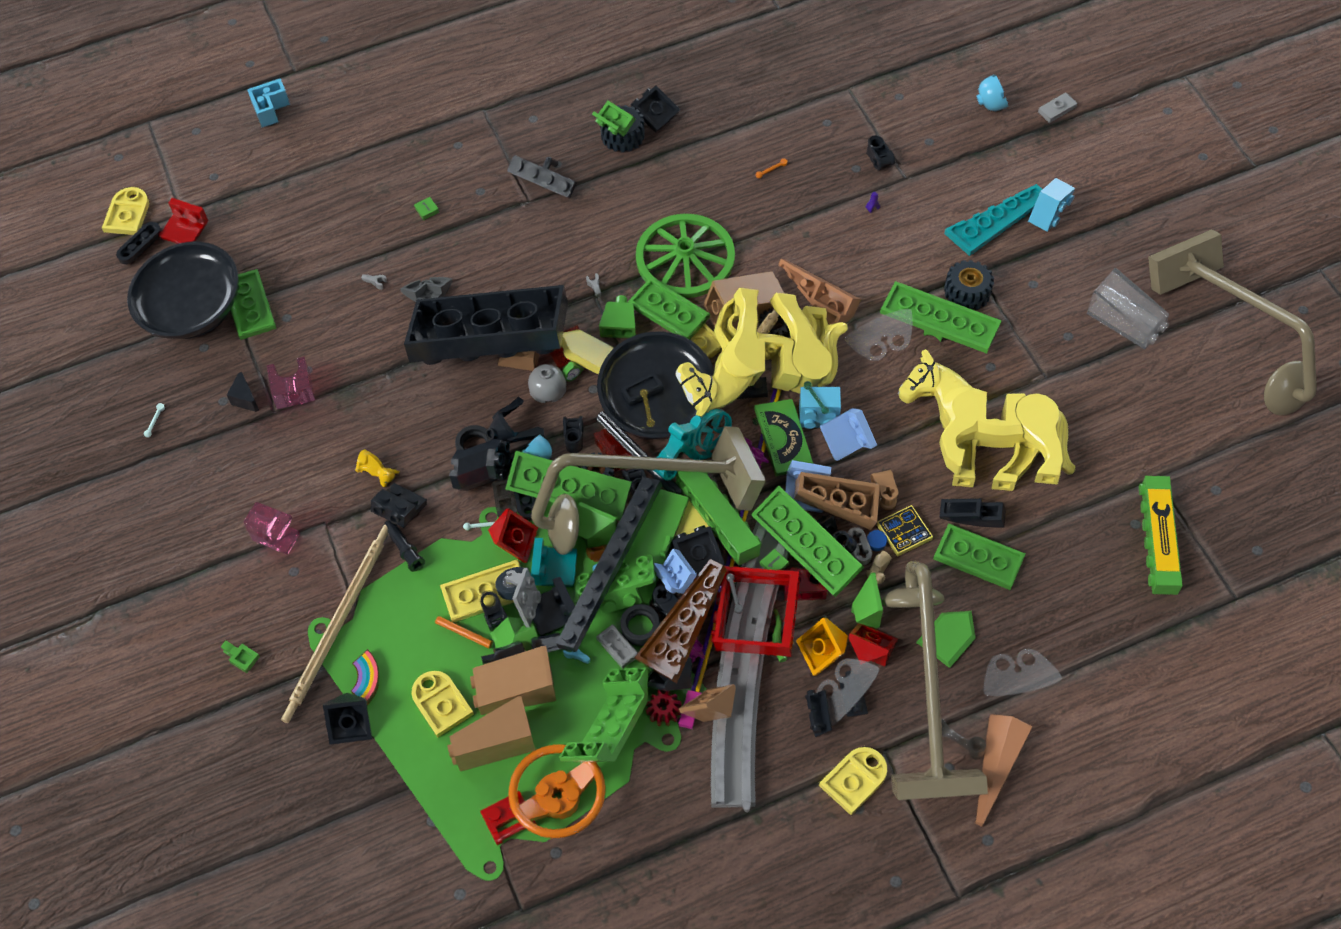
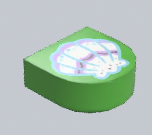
[562,361,584,381]

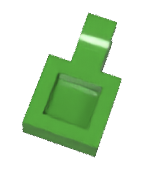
[221,641,260,673]

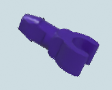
[866,192,880,213]

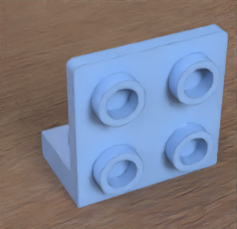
[820,408,877,461]
[785,460,831,513]

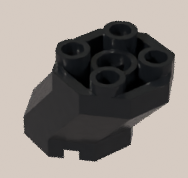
[449,439,513,491]

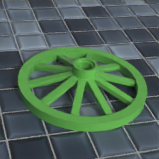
[636,214,735,298]

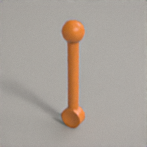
[756,159,787,179]

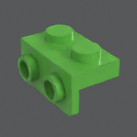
[592,101,636,137]

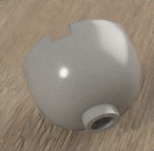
[528,364,566,403]

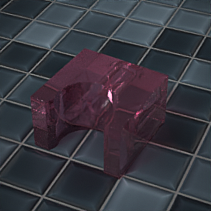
[266,357,315,409]
[243,502,300,555]

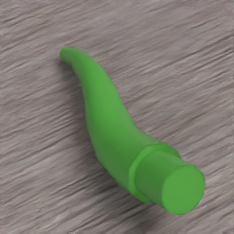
[772,609,787,662]

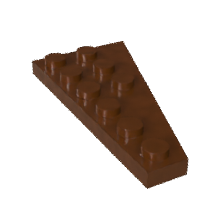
[635,559,727,684]

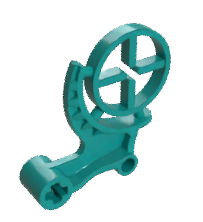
[653,409,732,481]

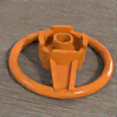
[509,744,605,838]

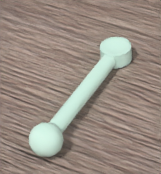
[144,403,165,437]
[463,522,494,530]

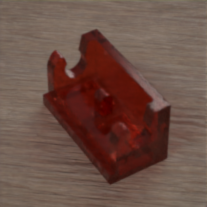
[594,429,631,472]

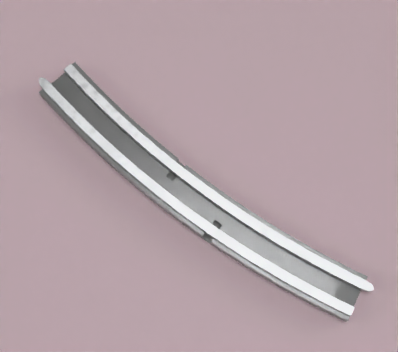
[711,521,790,812]

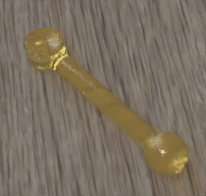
[640,389,655,427]

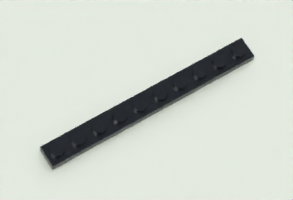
[556,477,662,652]

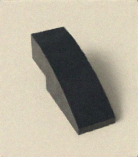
[939,498,1006,528]

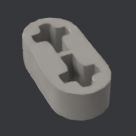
[846,527,872,565]

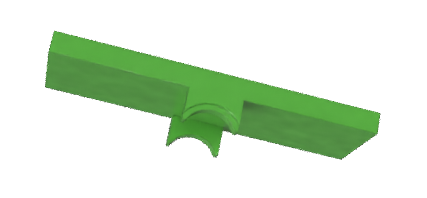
[880,281,1001,354]
[506,451,632,520]
[751,486,864,597]
[624,489,689,606]

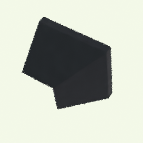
[648,656,692,691]
[323,693,373,745]

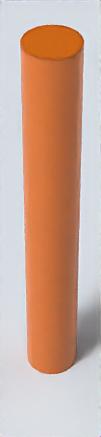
[435,616,493,649]

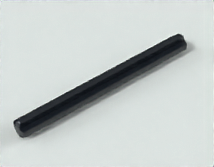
[596,411,683,495]

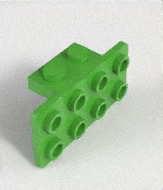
[575,554,655,615]

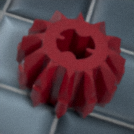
[646,690,682,727]

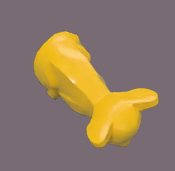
[355,449,400,487]

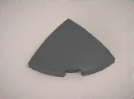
[400,277,452,302]

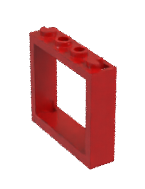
[711,566,800,657]

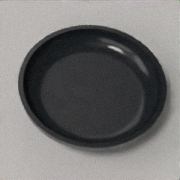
[127,241,239,339]
[597,331,714,440]

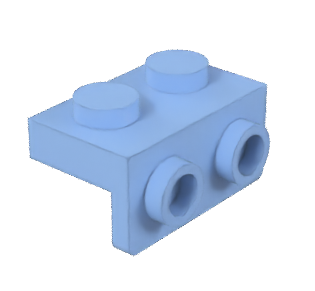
[654,549,697,594]

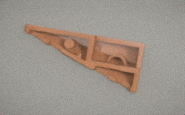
[779,259,861,325]
[975,714,1032,827]

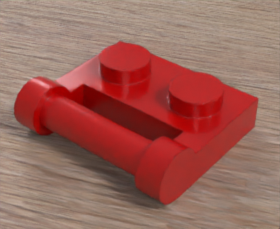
[480,791,537,846]

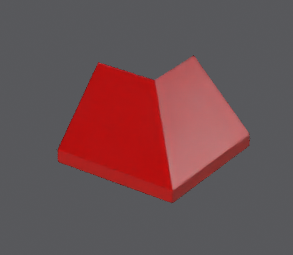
[488,508,538,563]
[849,623,898,667]

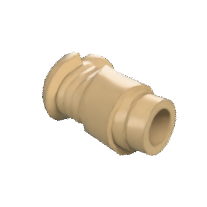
[867,551,892,584]

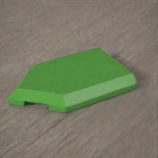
[916,611,976,668]

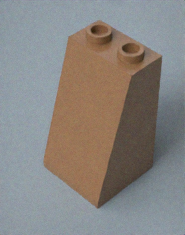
[703,271,785,328]
[470,646,556,715]
[447,696,535,772]

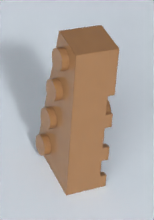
[794,472,880,530]

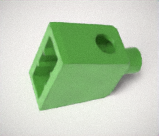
[599,295,636,338]

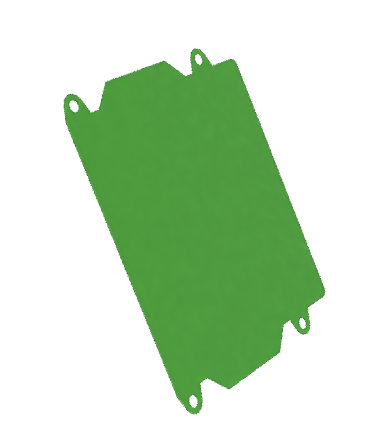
[308,501,707,881]

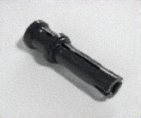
[383,520,425,572]

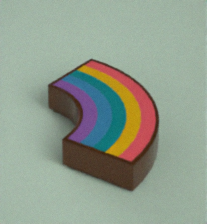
[351,649,379,705]

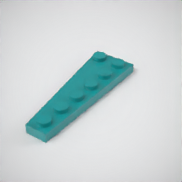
[944,184,1042,256]

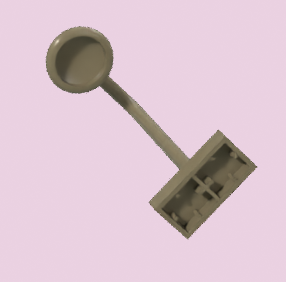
[1148,229,1317,416]
[531,426,766,555]
[882,561,988,800]

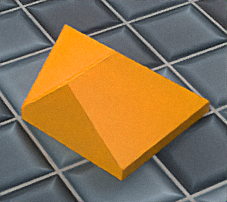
[796,617,848,676]

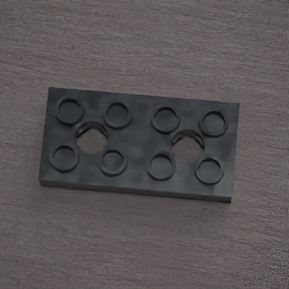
[404,285,568,365]

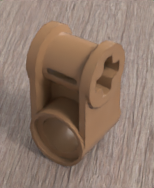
[870,470,898,510]

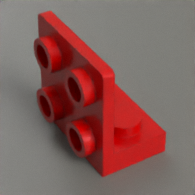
[159,198,209,244]

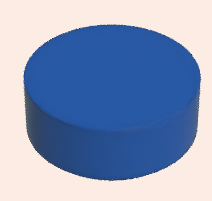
[867,530,887,551]

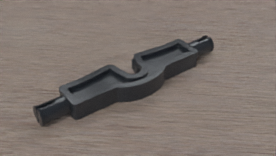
[481,633,560,665]

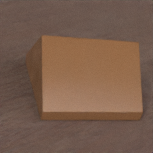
[679,684,736,722]

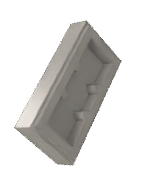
[1038,93,1077,123]
[596,624,638,669]

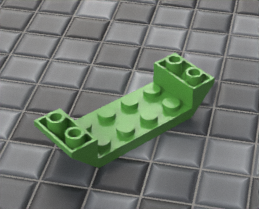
[559,668,648,762]

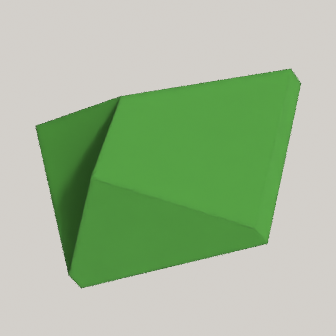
[577,502,617,548]
[851,573,883,628]
[490,617,538,651]

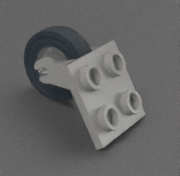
[495,567,541,627]

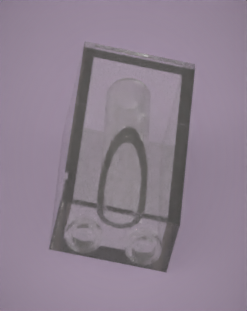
[1087,268,1170,349]

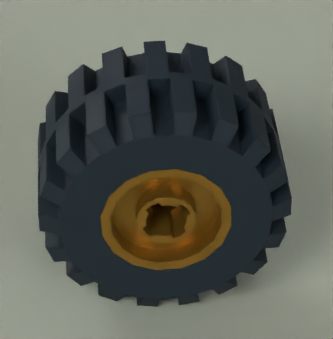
[600,105,645,152]
[944,260,994,310]

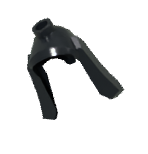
[486,397,545,443]

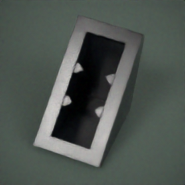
[227,372,259,412]

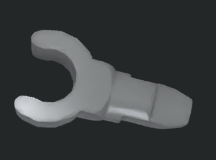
[586,273,601,297]
[361,275,387,290]

